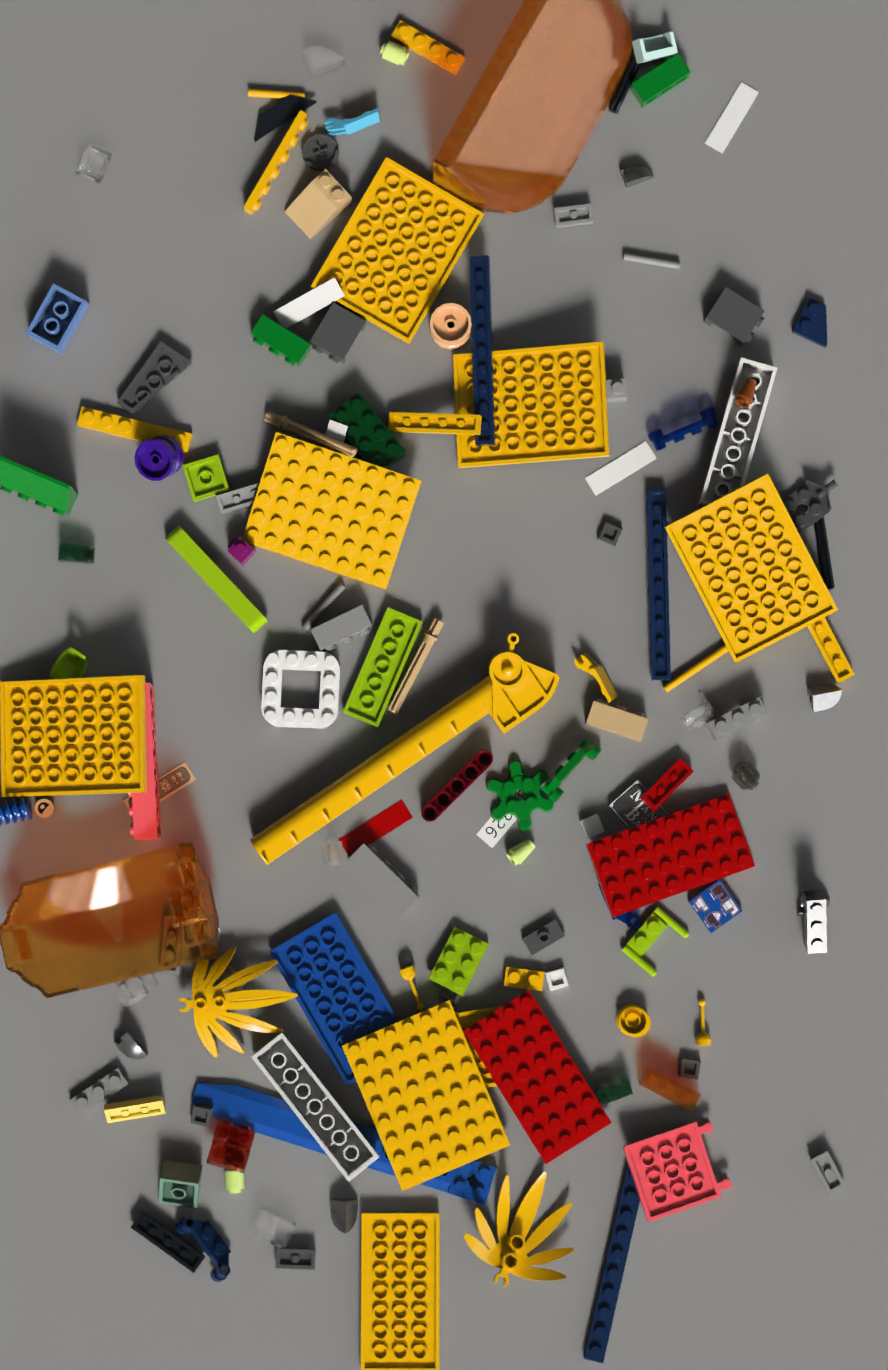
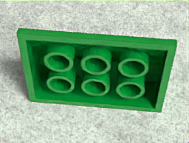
[0,456,78,516]

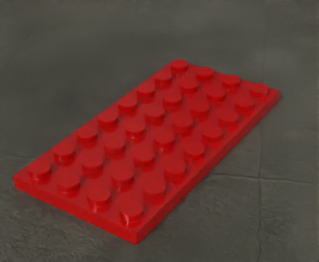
[585,794,755,918]
[463,989,612,1164]

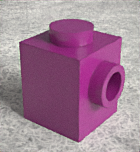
[227,537,256,566]

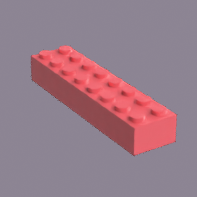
[128,683,162,840]

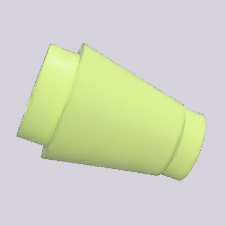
[506,839,535,866]

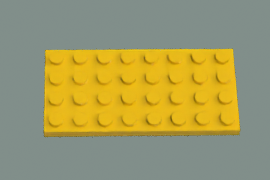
[361,1212,440,1370]

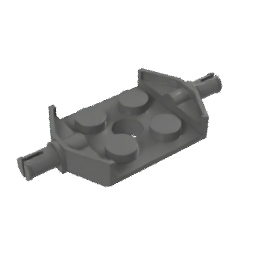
[782,479,838,535]

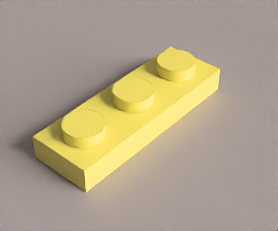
[104,1095,166,1123]

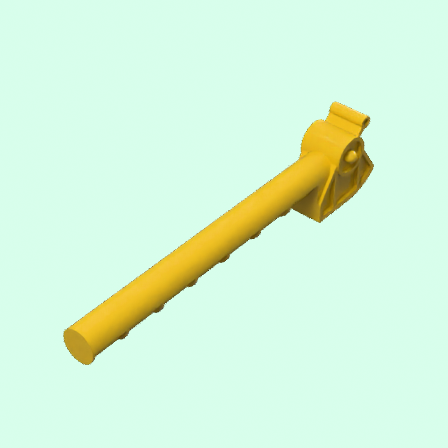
[250,633,560,865]

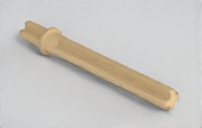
[265,411,357,457]
[388,618,444,714]

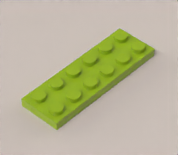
[343,607,423,728]

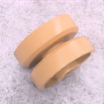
[430,303,472,350]

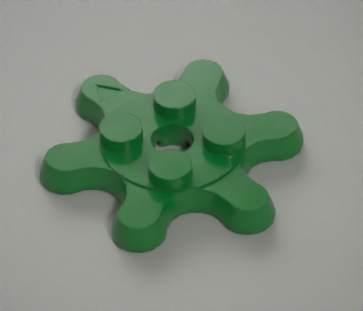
[486,760,554,831]

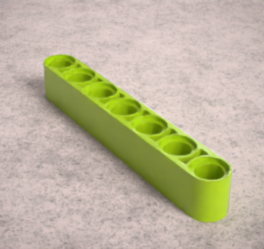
[165,525,268,633]

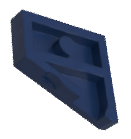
[792,298,827,348]

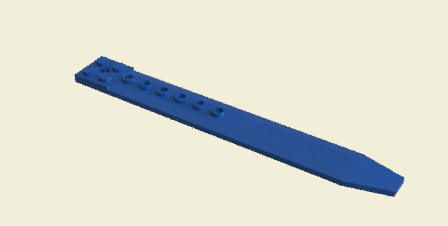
[191,1083,497,1205]

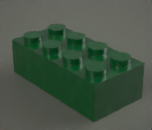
[328,392,406,469]

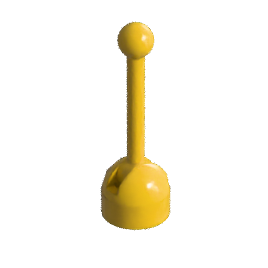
[399,965,424,1011]
[696,999,712,1046]

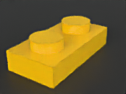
[503,967,544,991]

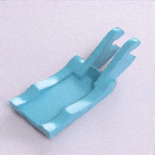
[324,108,380,136]

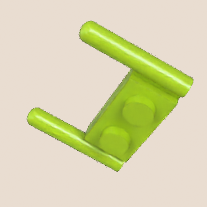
[621,906,689,977]

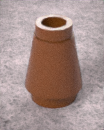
[734,378,756,408]

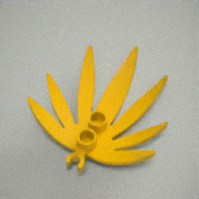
[178,946,298,1057]
[463,1172,574,1287]

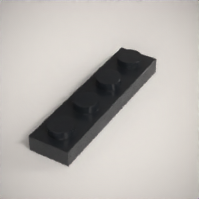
[130,1211,206,1273]

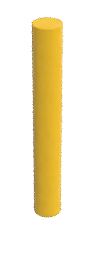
[248,89,305,99]

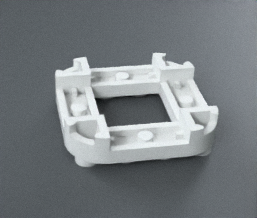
[261,650,340,729]

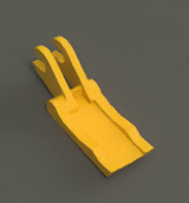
[574,653,618,704]

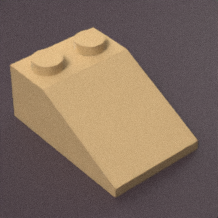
[285,169,352,239]

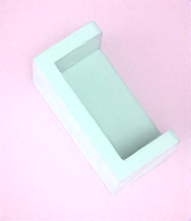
[632,31,678,64]

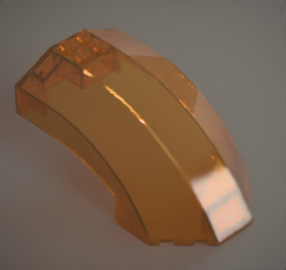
[0,843,218,998]

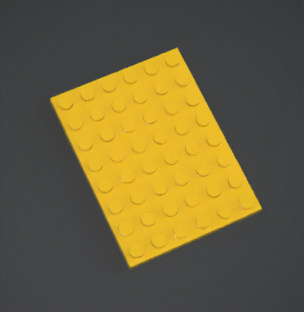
[311,157,484,344]
[453,341,610,468]
[242,432,422,589]
[665,473,838,663]
[0,675,147,797]
[342,1000,510,1191]

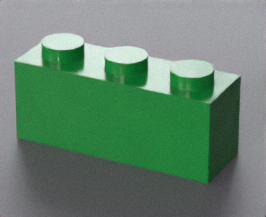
[630,54,691,108]
[250,314,311,367]

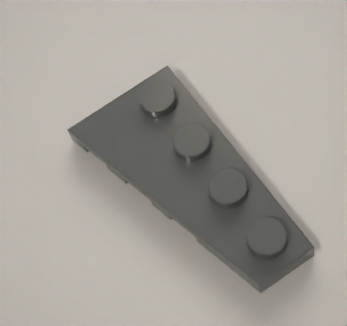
[117,341,192,414]

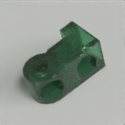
[58,543,95,564]
[596,1074,633,1104]

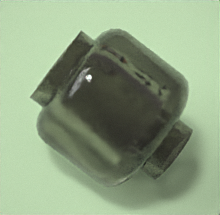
[731,761,760,790]

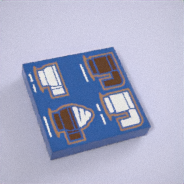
[688,879,742,933]

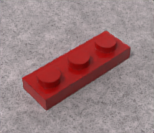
[640,758,694,812]

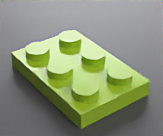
[428,927,489,996]

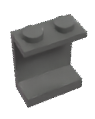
[704,287,764,346]
[310,302,366,364]

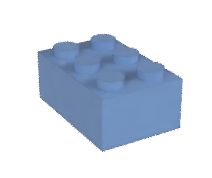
[26,283,90,355]

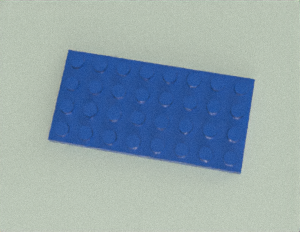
[269,912,399,1086]

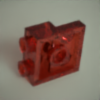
[206,1121,255,1173]

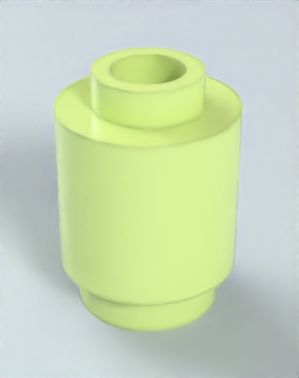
[380,41,410,65]
[224,1164,245,1194]

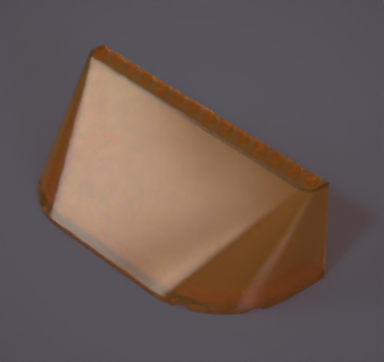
[433,0,632,214]

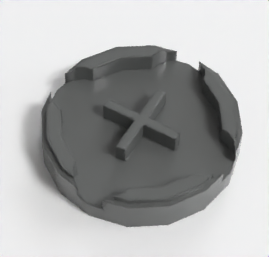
[302,133,339,172]

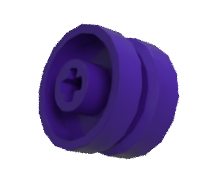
[134,435,184,481]

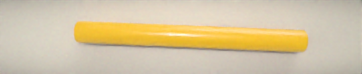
[662,644,728,693]

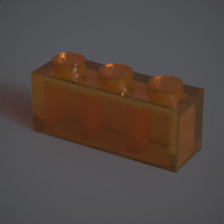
[639,1066,701,1112]

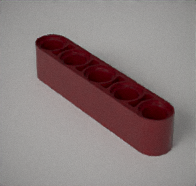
[421,750,493,822]

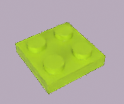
[182,454,230,502]

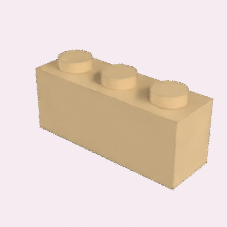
[585,699,648,742]

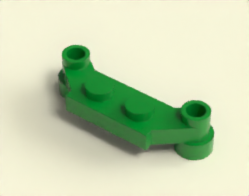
[541,739,602,803]

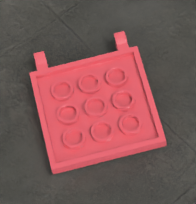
[622,1121,733,1222]

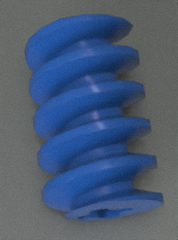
[0,796,32,826]

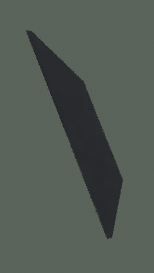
[254,95,317,142]

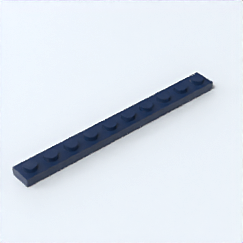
[470,255,496,446]
[646,490,671,681]
[584,1165,640,1363]

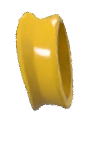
[616,1004,651,1037]

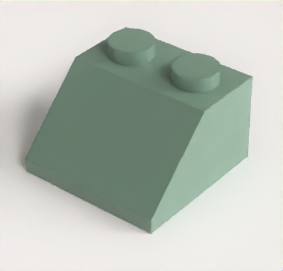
[159,1160,203,1209]

